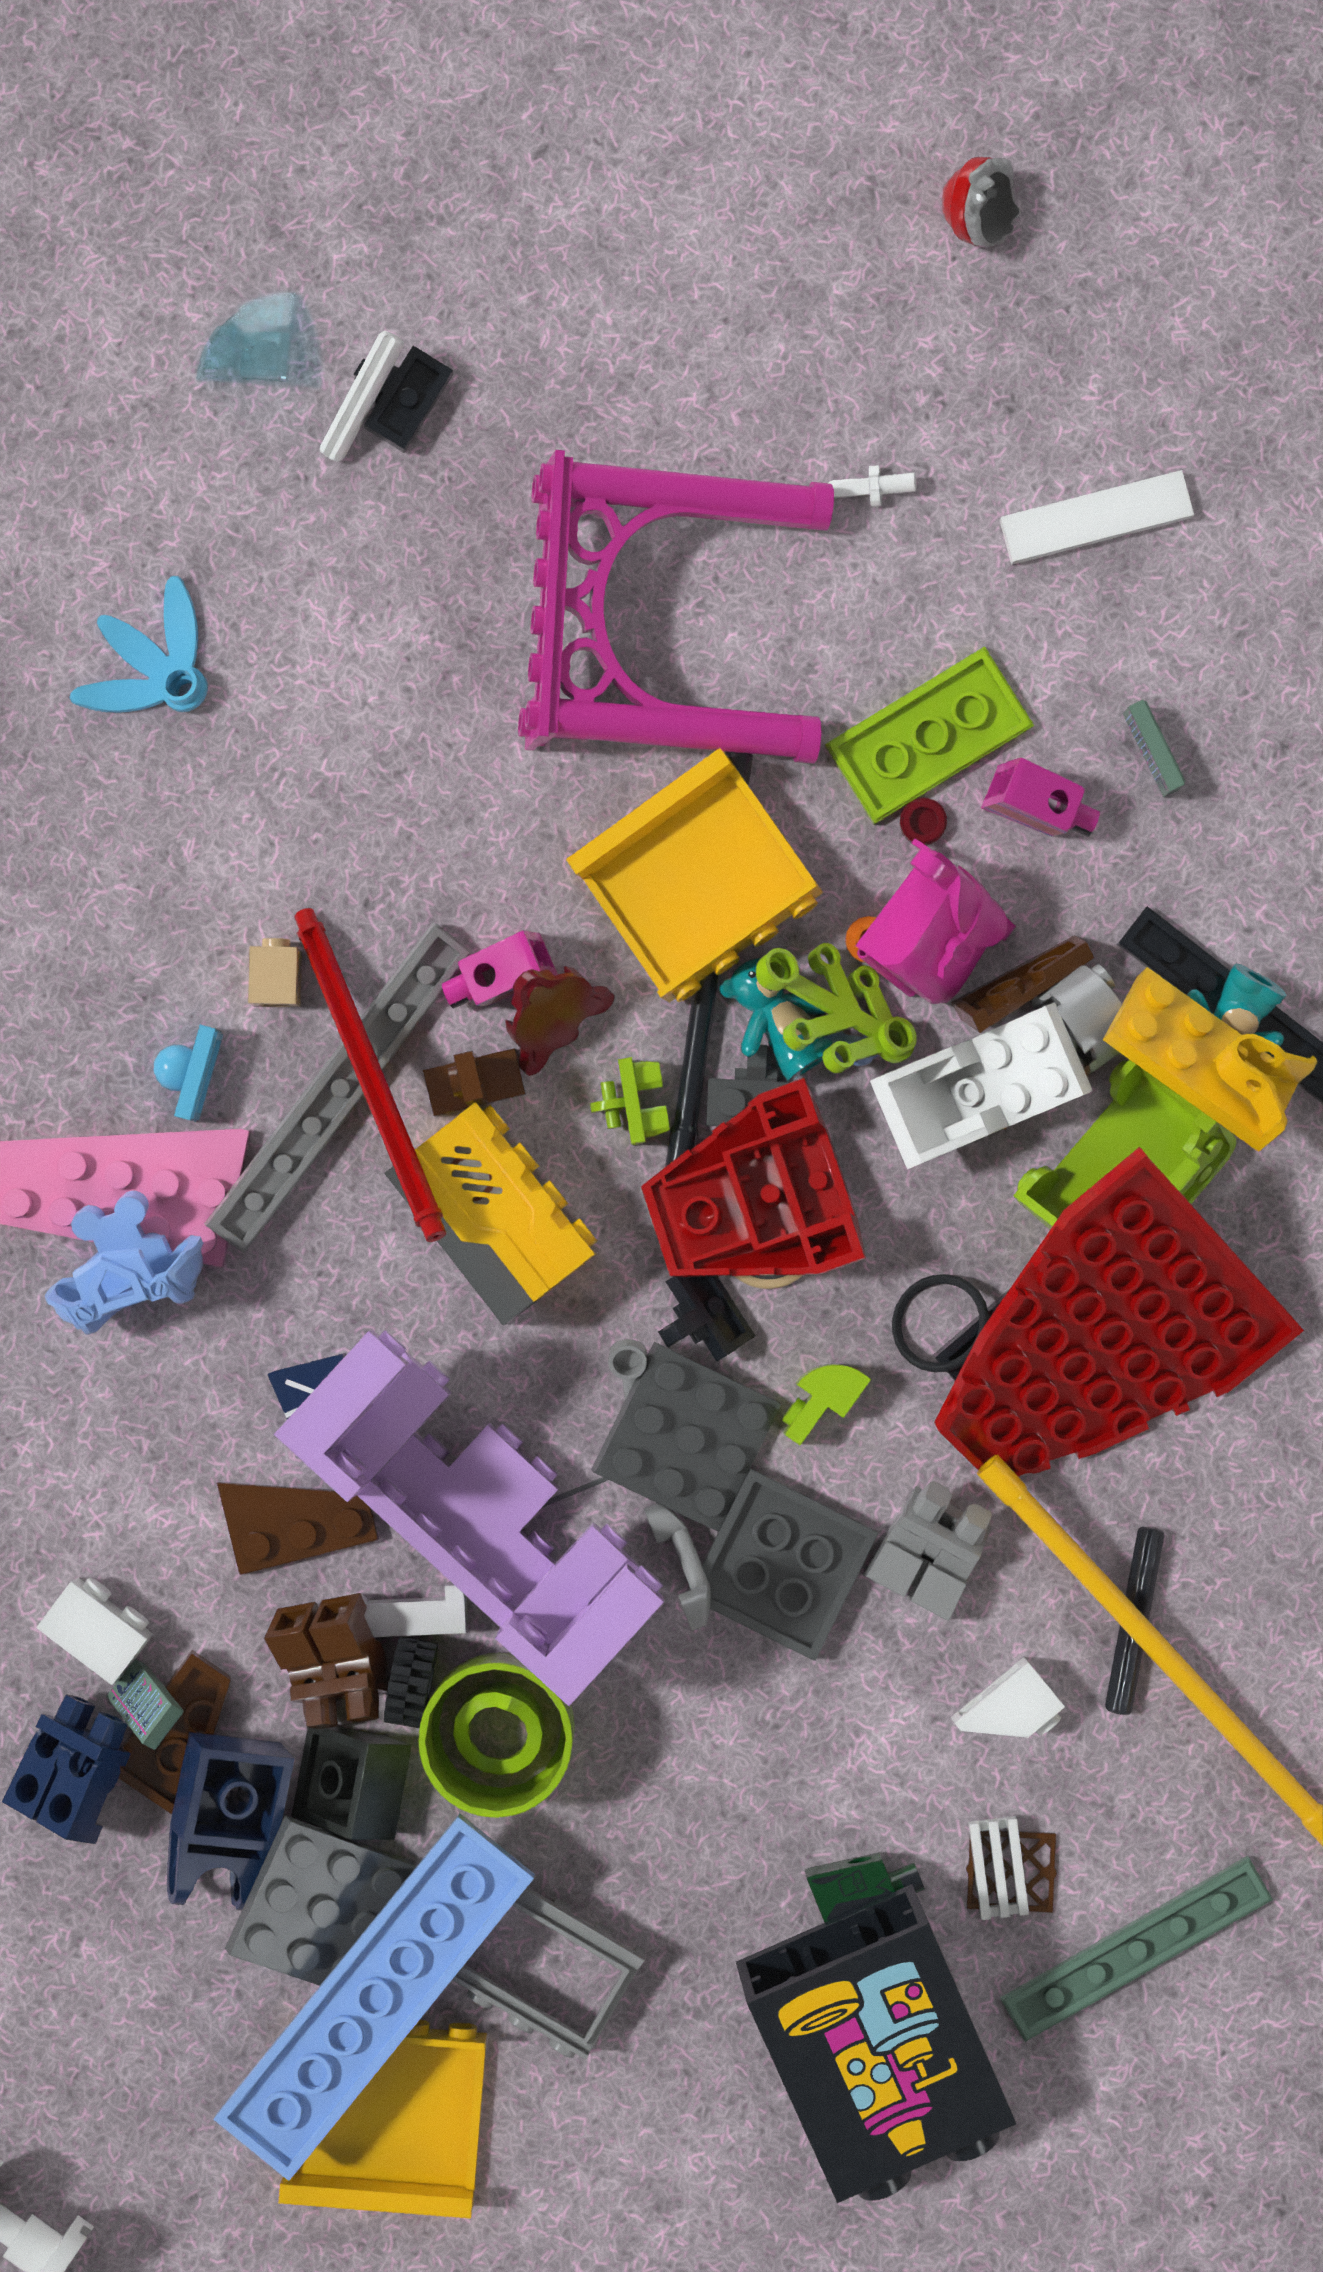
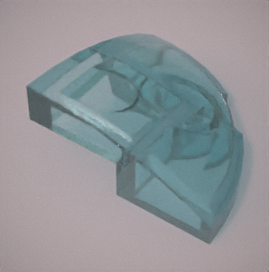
[196,293,296,383]

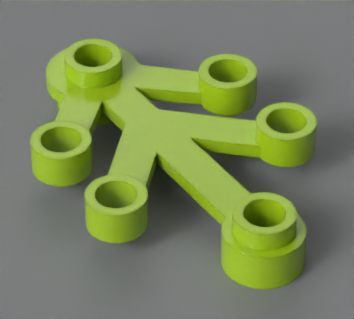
[756,943,917,1073]

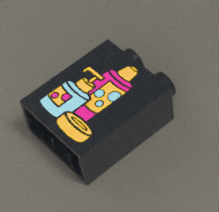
[736,1884,1016,2203]

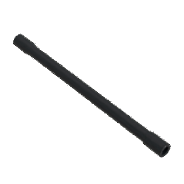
[665,751,753,1167]

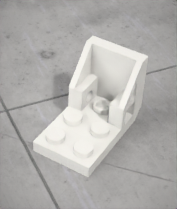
[870,1002,1093,1169]

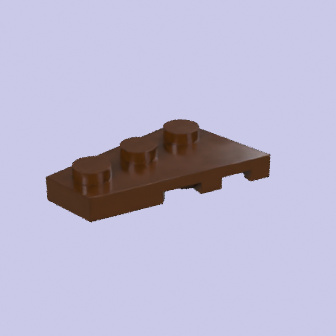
[951,935,1094,1033]
[217,1482,379,1575]
[119,1650,231,1814]

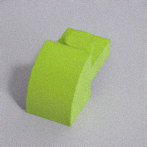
[782,1363,871,1446]

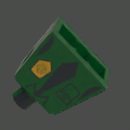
[805,1852,925,1923]

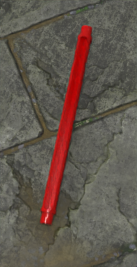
[294,908,447,1242]

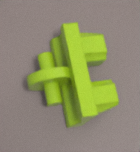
[590,1057,670,1145]

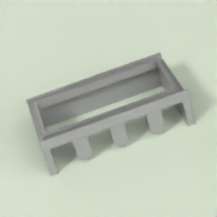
[449,1884,645,2060]

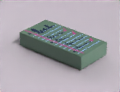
[1122,700,1186,797]
[106,1658,184,1750]

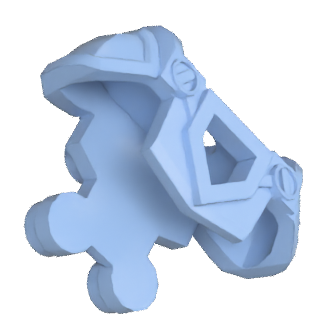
[45,1191,203,1335]

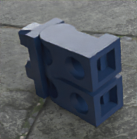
[2,1694,131,1844]

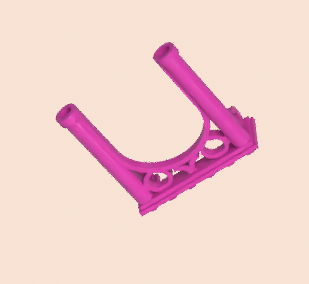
[518,449,834,764]

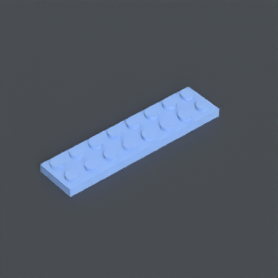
[213,1813,535,2181]

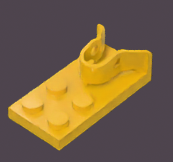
[1103,967,1317,1152]

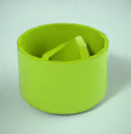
[418,1652,575,1818]

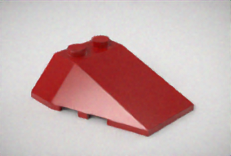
[641,1078,866,1277]

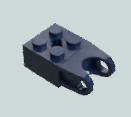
[167,1732,295,1911]

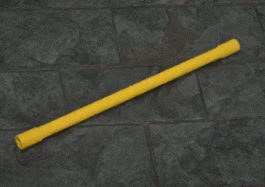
[977,1455,1323,1846]

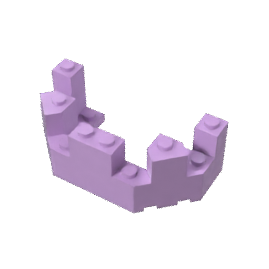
[274,1330,664,1706]

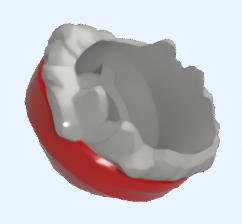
[942,157,1021,247]

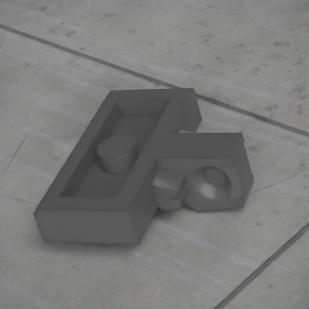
[706,1044,791,1126]

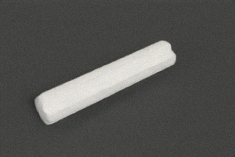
[320,331,404,462]

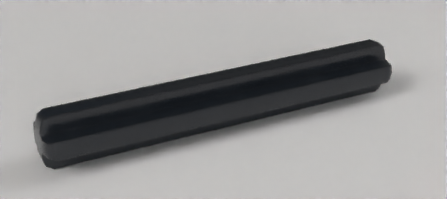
[1105,1527,1165,1715]

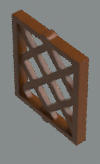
[966,1830,1057,1913]

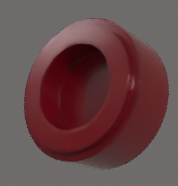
[899,798,947,846]

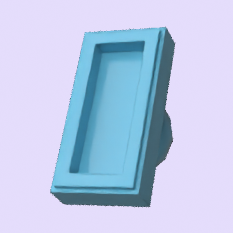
[153,1024,223,1122]

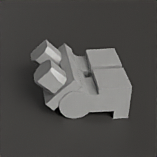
[863,1481,992,1621]

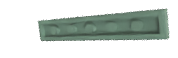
[1000,1856,1273,2042]

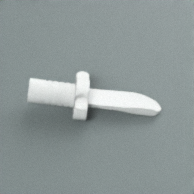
[829,465,916,507]

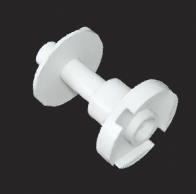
[0,2159,94,2272]

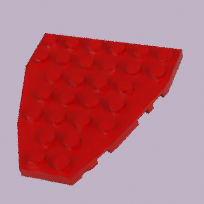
[934,1147,1304,1477]

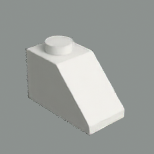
[951,1657,1065,1738]

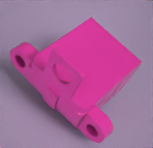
[855,838,1016,1004]

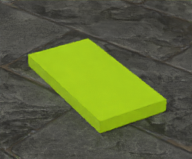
[825,646,1034,825]

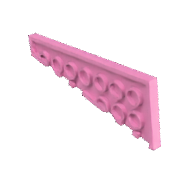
[0,1129,251,1267]

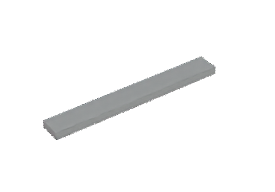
[204,922,472,1253]

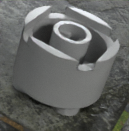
[1032,964,1122,1076]

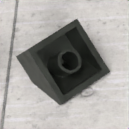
[291,1726,412,1840]

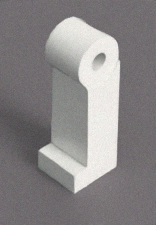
[344,1582,468,1637]

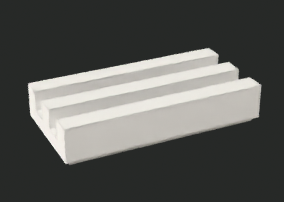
[968,1816,1029,1920]

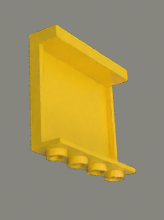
[566,748,824,1003]
[278,2019,487,2219]

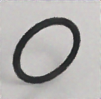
[892,1274,989,1373]

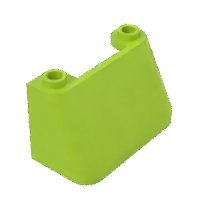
[1013,1059,1237,1229]

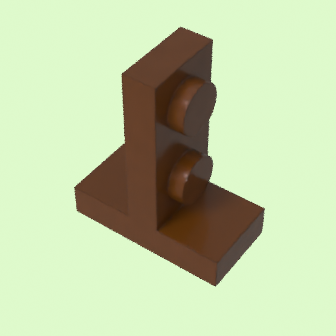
[423,1048,526,1116]

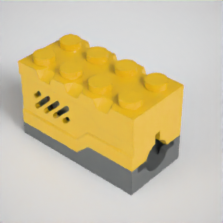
[384,1102,598,1326]

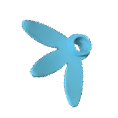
[70,576,208,713]

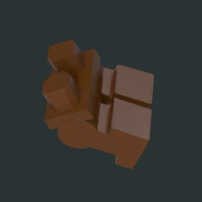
[264,1593,389,1729]

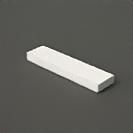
[1000,470,1194,565]

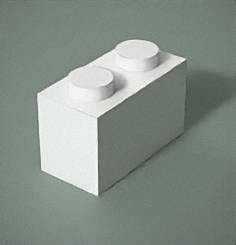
[36,1577,154,1685]

